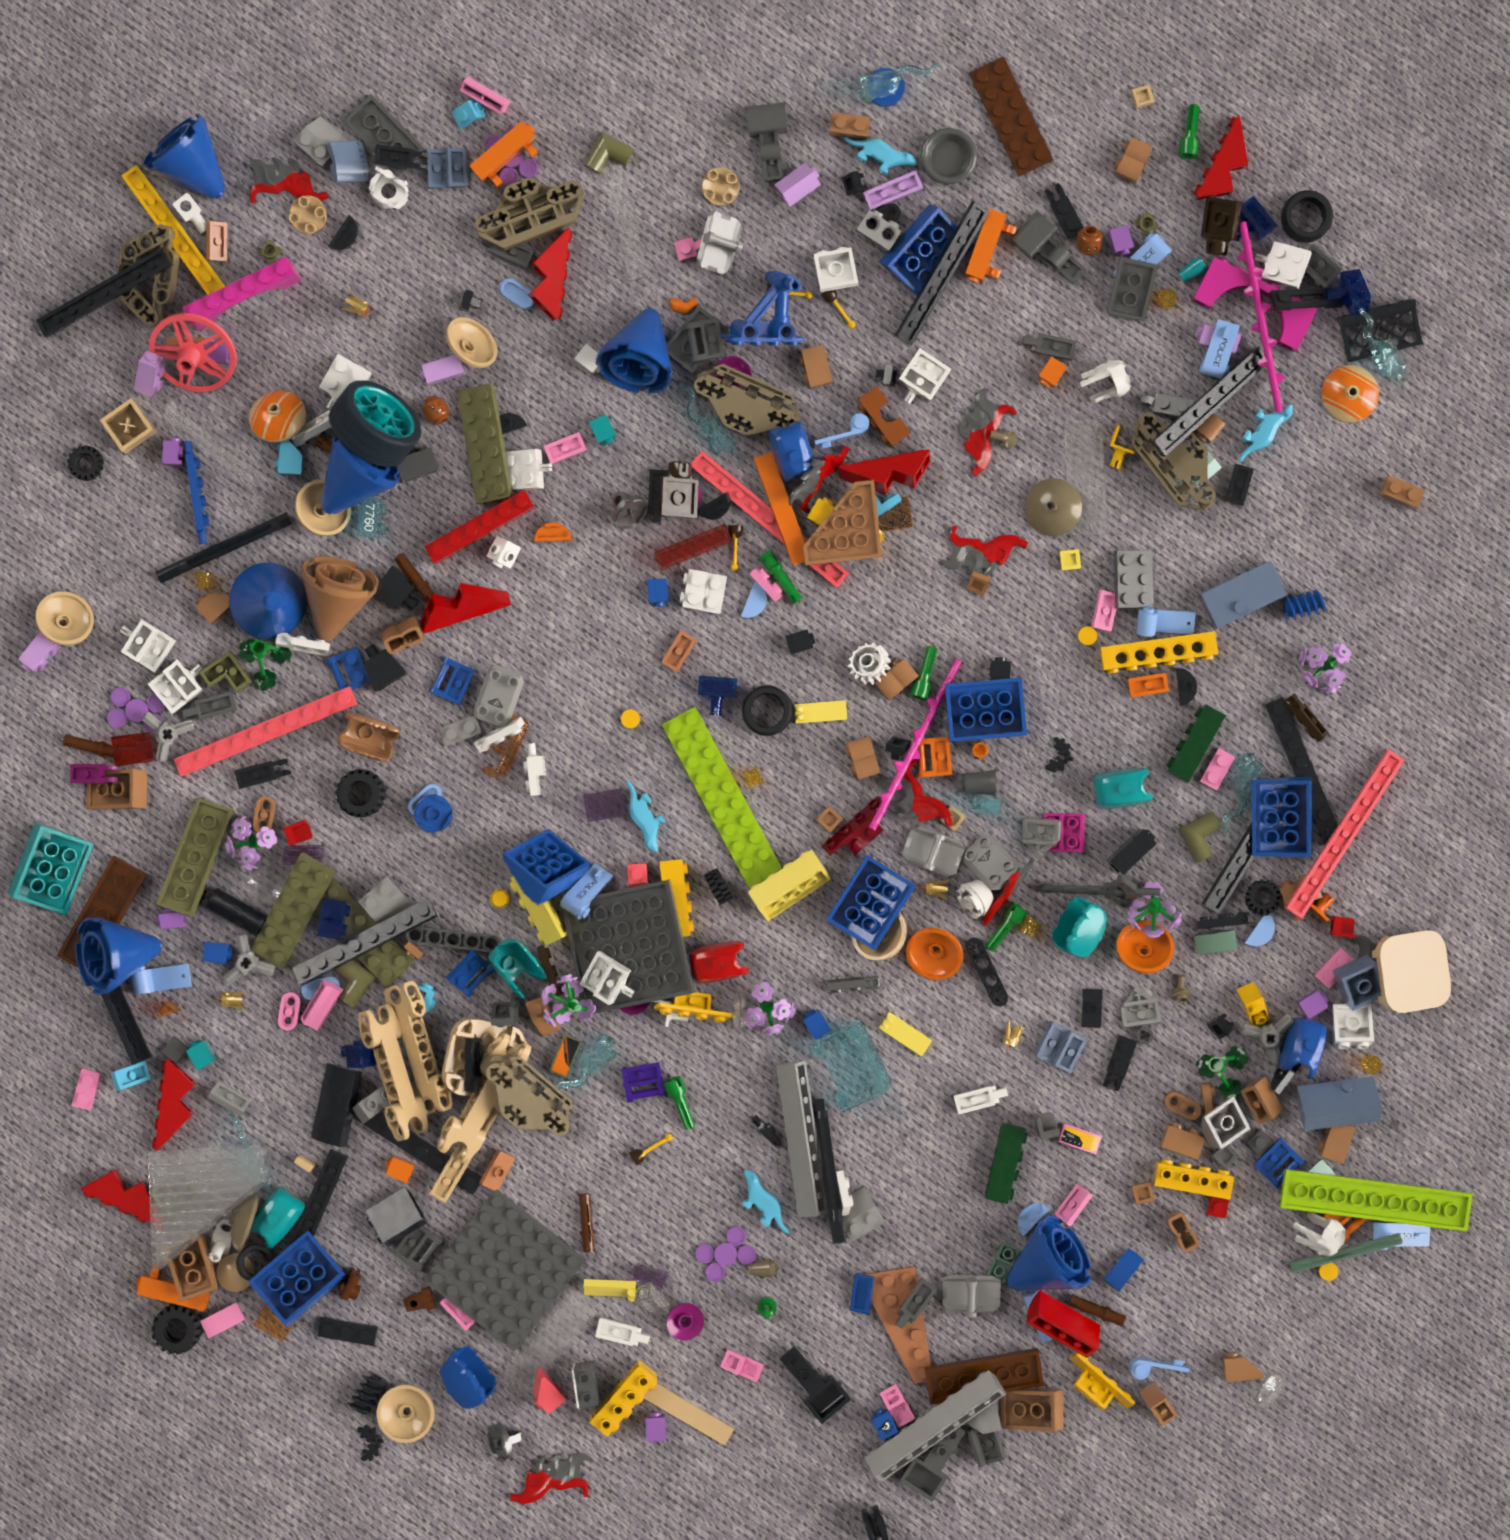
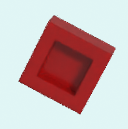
[1206,1196,1229,1218]

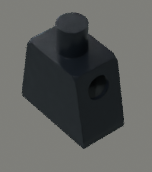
[373,565,419,610]
[363,644,407,692]

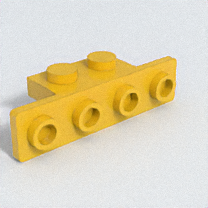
[654,992,732,1023]
[1069,1353,1136,1411]

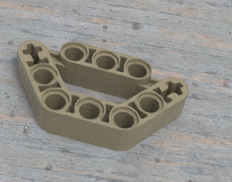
[117,224,180,327]

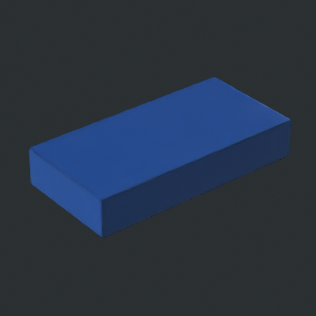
[850,1273,875,1315]

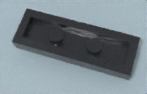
[317,1317,378,1346]

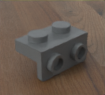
[1304,243,1343,289]
[491,992,520,1027]
[967,1428,1006,1468]

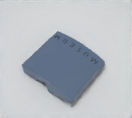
[326,141,369,183]
[426,148,468,189]
[1034,1021,1088,1074]

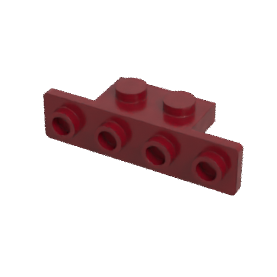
[822,796,884,856]

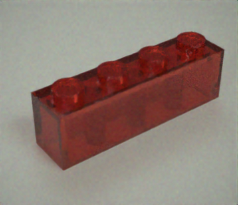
[654,524,732,572]

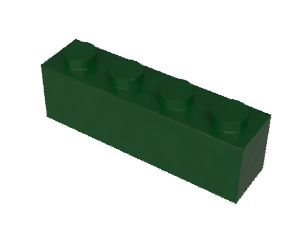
[1166,704,1226,783]
[984,1122,1028,1204]

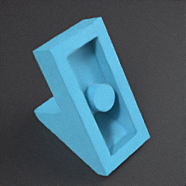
[876,493,902,517]
[110,1061,151,1091]

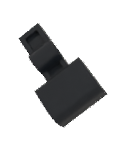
[780,1346,851,1424]

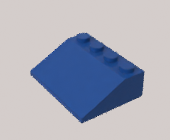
[879,204,975,296]
[945,677,1027,742]
[1252,777,1312,857]
[502,829,591,905]
[826,854,916,951]
[248,1231,347,1327]

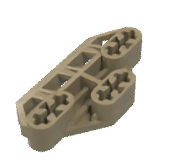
[475,177,585,251]
[694,364,802,435]
[1132,412,1215,511]
[480,1053,573,1136]

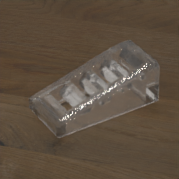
[635,1282,673,1319]

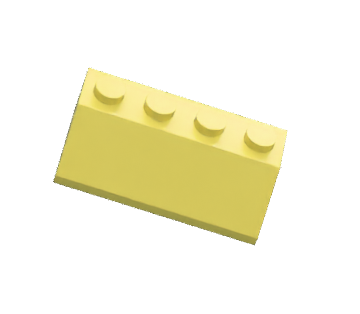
[748,850,831,921]
[510,876,567,946]

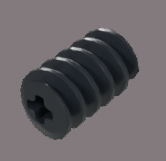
[348,1371,387,1415]

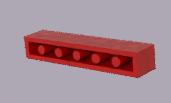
[424,490,535,565]

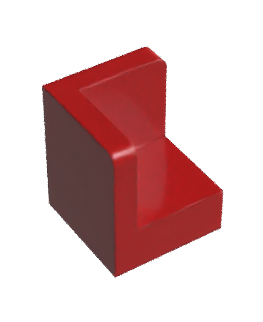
[283,820,313,846]
[1329,916,1355,938]

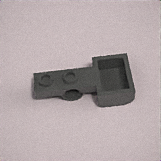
[746,102,787,183]
[1010,211,1086,285]
[899,1427,966,1501]

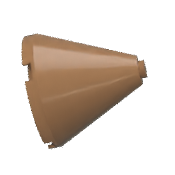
[301,556,379,641]

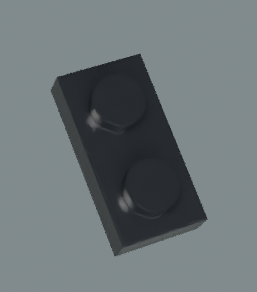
[1224,464,1254,506]

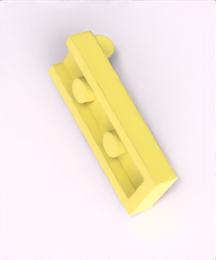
[794,700,847,724]
[878,1012,932,1056]
[584,1279,636,1302]

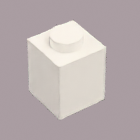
[574,344,601,375]

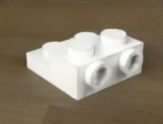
[814,247,858,292]
[679,569,727,614]
[1332,1004,1374,1049]

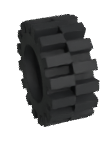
[67,445,104,481]
[704,868,733,905]
[1245,879,1281,916]

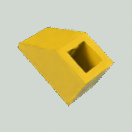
[1236,981,1270,1026]

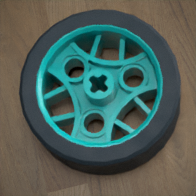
[329,380,422,467]

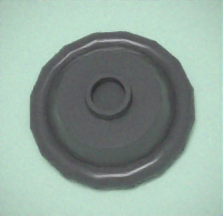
[920,128,977,185]

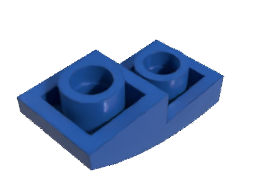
[1104,1248,1144,1292]

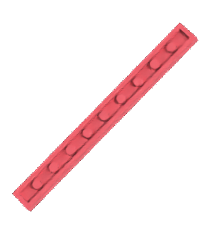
[691,451,849,588]
[174,686,358,777]
[1285,749,1405,919]

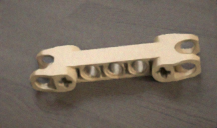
[385,981,452,1115]
[358,1003,428,1141]
[437,1031,531,1164]

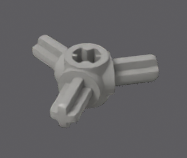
[142,712,194,762]
[223,934,275,985]
[1242,1014,1295,1063]

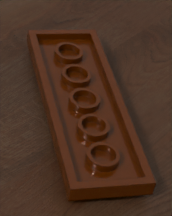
[969,56,1053,177]
[57,855,148,968]
[924,1348,1044,1405]

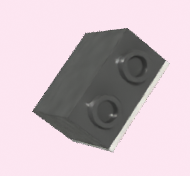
[572,1360,600,1408]

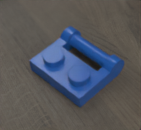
[325,647,371,691]
[429,656,476,705]
[446,950,495,997]
[1253,1138,1304,1189]

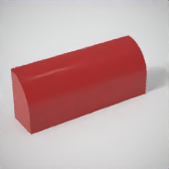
[1026,1290,1101,1358]

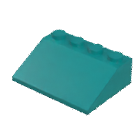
[7,822,94,915]

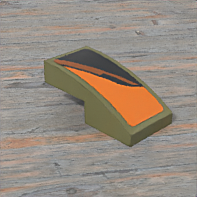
[549,1034,582,1079]

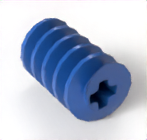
[1282,589,1325,621]

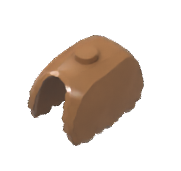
[337,712,400,762]

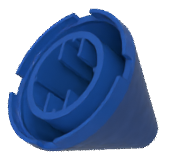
[142,114,225,199]
[596,308,672,394]
[321,435,401,514]
[229,563,307,639]
[75,917,162,995]
[1007,1216,1092,1291]

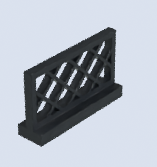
[1337,299,1423,362]
[101,987,152,1065]

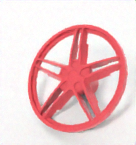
[149,313,237,392]

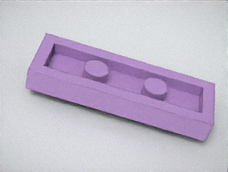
[863,170,923,211]

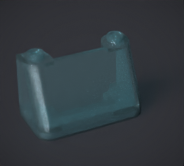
[808,1019,892,1113]

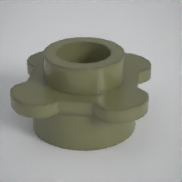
[1135,213,1158,236]
[259,240,282,263]

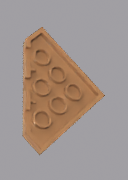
[803,480,882,566]

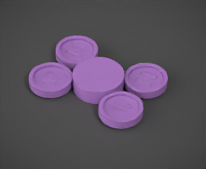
[485,126,538,187]
[107,687,166,734]
[695,1226,756,1282]

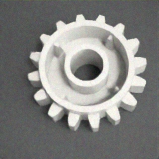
[848,643,891,685]

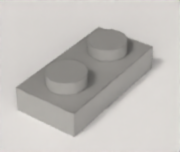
[439,715,482,746]
[208,1081,251,1117]

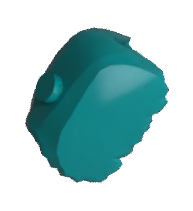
[1093,768,1153,809]
[1051,897,1108,957]
[488,938,547,999]
[249,1186,305,1249]

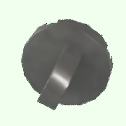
[612,492,648,529]
[487,1423,525,1462]

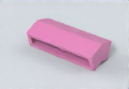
[459,77,510,115]
[301,979,344,1031]

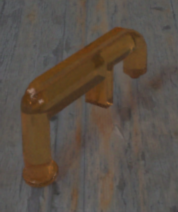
[483,714,529,777]

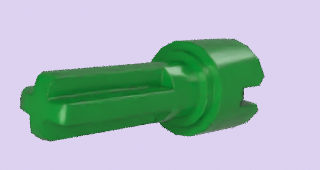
[1178,104,1200,159]
[910,646,938,700]
[985,901,1028,952]
[663,1076,695,1130]
[757,1296,777,1319]

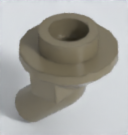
[990,430,1017,450]
[1172,975,1191,1003]

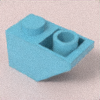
[275,440,305,476]

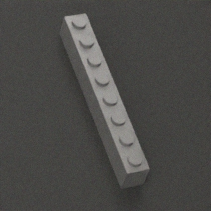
[776,1060,828,1217]
[864,1370,1006,1481]

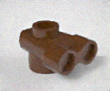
[337,1267,361,1301]
[403,1286,436,1312]

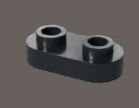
[866,203,901,229]

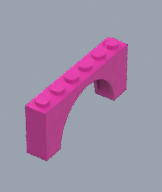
[182,257,301,331]
[1192,257,1317,352]

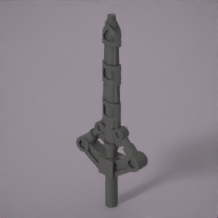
[1035,874,1160,907]

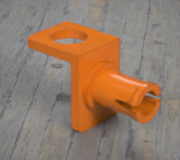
[1292,892,1335,922]

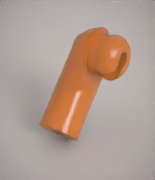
[669,297,699,314]

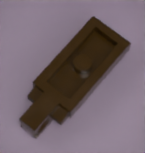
[1284,694,1328,742]
[536,944,564,996]

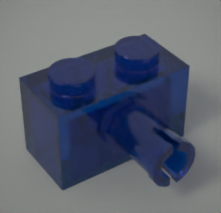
[1235,196,1278,242]
[1325,269,1371,315]
[698,676,738,716]
[317,897,351,940]
[341,1039,377,1069]

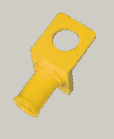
[1109,424,1135,470]

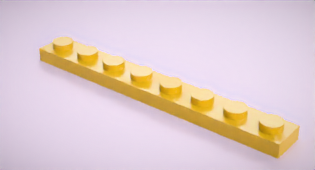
[121,165,225,295]

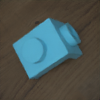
[451,100,486,129]
[417,982,437,1013]

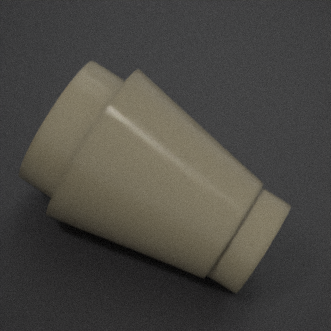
[749,1258,778,1278]

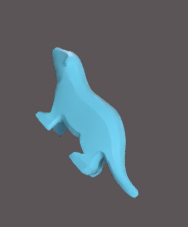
[844,137,917,176]
[1239,404,1293,462]
[626,781,666,853]
[742,1170,789,1234]

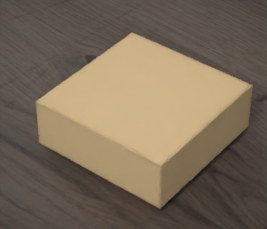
[1131,84,1155,109]
[940,805,966,832]
[294,1155,315,1173]

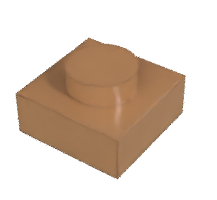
[966,571,991,596]
[816,806,843,832]
[404,942,425,959]
[1131,1181,1155,1205]

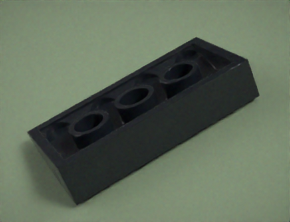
[311,1063,362,1147]

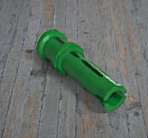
[757,550,803,604]

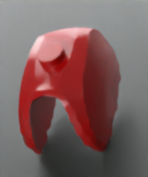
[689,940,749,984]

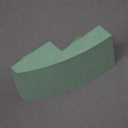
[1194,929,1238,955]
[986,1241,1020,1284]

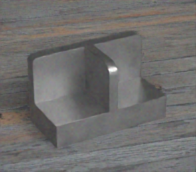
[1033,1112,1060,1140]

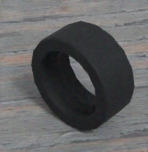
[236,1244,274,1281]

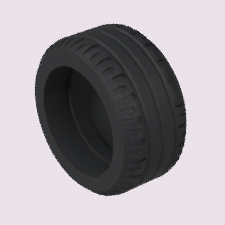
[1281,190,1333,243]
[742,685,793,736]

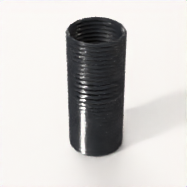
[206,888,268,936]

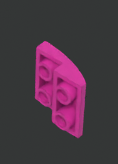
[1044,813,1085,852]

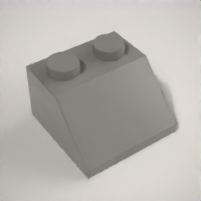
[293,116,349,170]
[358,876,414,924]
[1201,1096,1251,1149]
[842,1186,885,1241]

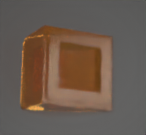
[156,1000,182,1018]

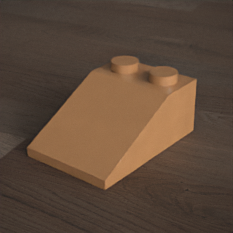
[86,769,147,809]
[163,1233,218,1302]
[1001,1389,1064,1431]

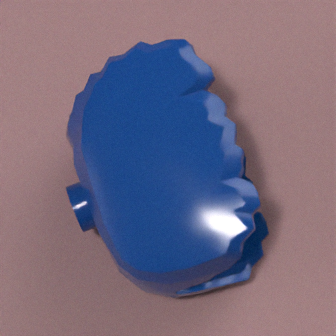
[769,421,814,483]
[1279,1018,1327,1079]
[439,1346,496,1409]

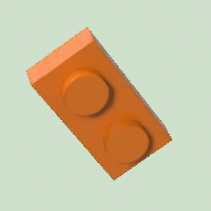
[1127,673,1169,698]

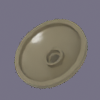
[1025,478,1083,536]
[228,1195,259,1251]

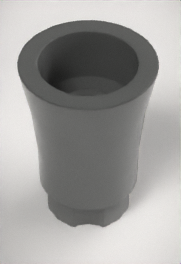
[957,769,996,796]

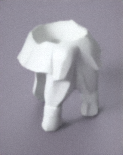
[369,167,409,209]
[1080,360,1131,403]
[1293,1212,1345,1256]

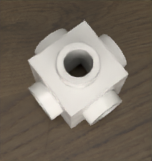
[487,536,521,568]

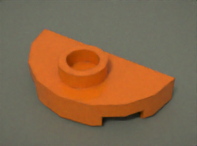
[534,522,572,542]

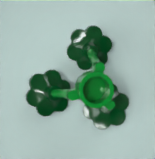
[239,639,292,691]
[1196,1046,1249,1100]

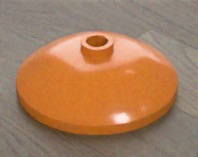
[1116,920,1174,974]
[906,927,963,980]

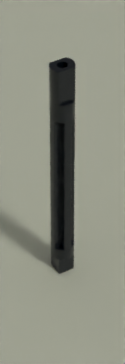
[155,512,292,583]
[814,1099,846,1244]

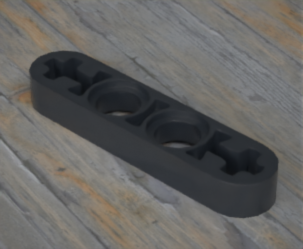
[965,937,1008,1007]

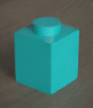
[589,414,617,446]
[186,1039,217,1071]

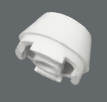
[956,880,994,919]

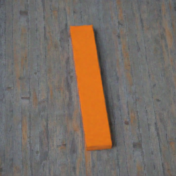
[753,452,805,566]

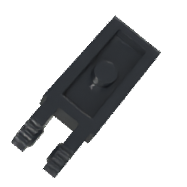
[373,144,430,171]
[1044,183,1084,239]
[234,758,291,789]
[1103,1035,1138,1091]

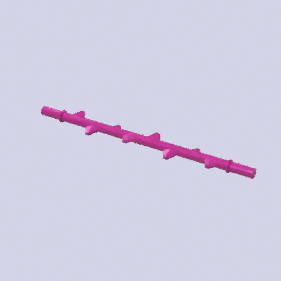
[1237,221,1285,412]
[869,658,962,831]

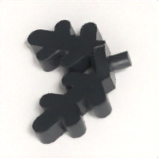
[1045,737,1074,773]
[357,1425,384,1461]

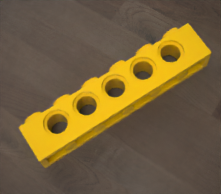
[1099,631,1218,674]

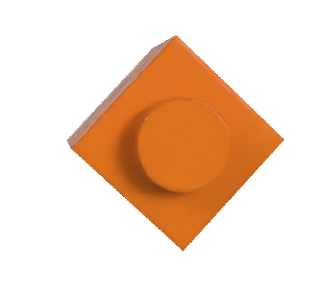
[1038,356,1067,389]
[385,1155,416,1183]

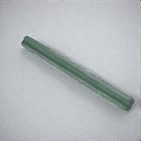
[1290,1233,1403,1273]

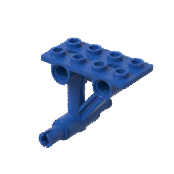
[720,271,804,345]

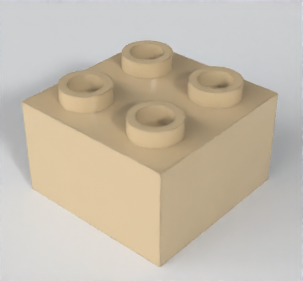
[100,398,157,454]

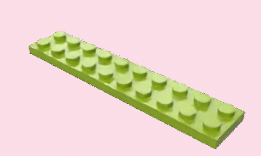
[662,707,782,890]
[1279,1169,1473,1232]

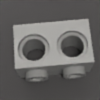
[855,210,901,252]
[352,1085,389,1124]

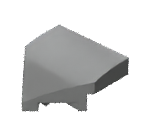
[1022,817,1061,859]
[1120,986,1162,1029]
[966,1402,1002,1434]

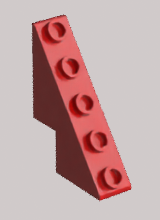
[1193,115,1248,200]
[528,228,572,321]
[838,449,931,495]
[420,583,511,633]
[152,1059,197,1152]
[81,1169,168,1230]

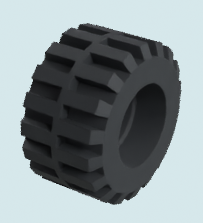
[335,769,386,817]
[151,1304,203,1355]

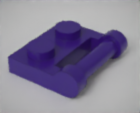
[621,1062,665,1103]

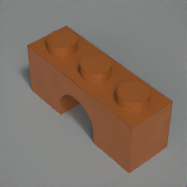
[857,386,911,447]

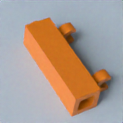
[469,121,538,188]
[964,208,1017,284]
[135,1263,211,1311]

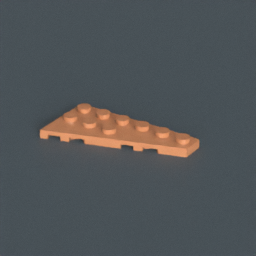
[865,1266,931,1384]

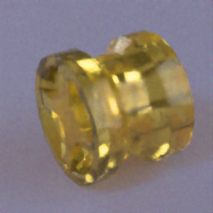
[1156,289,1177,310]
[195,572,214,589]
[742,766,763,789]
[1018,916,1042,938]
[1360,1054,1382,1074]

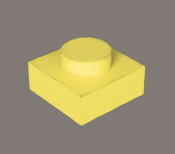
[1059,549,1081,571]

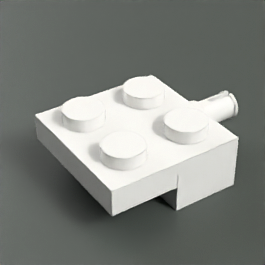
[1255,241,1312,289]
[898,348,952,404]
[319,354,372,409]
[506,449,552,490]
[120,619,176,673]
[148,659,203,715]
[524,743,546,796]
[580,951,635,1005]

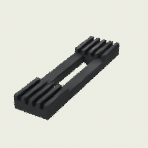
[1268,287,1344,311]

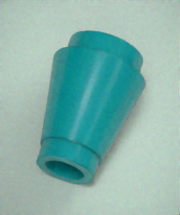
[1178,256,1208,282]

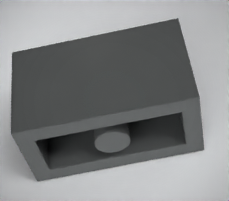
[397,446,440,483]

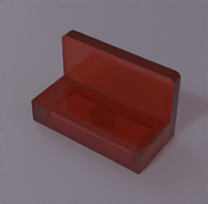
[111,732,153,766]

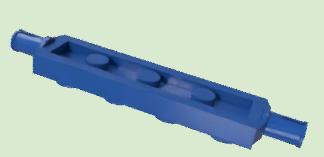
[183,441,209,545]

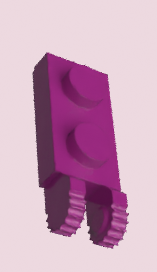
[70,764,118,784]

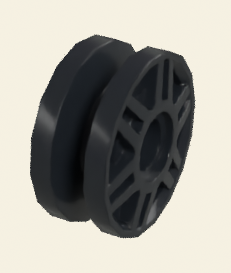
[861,1505,889,1540]

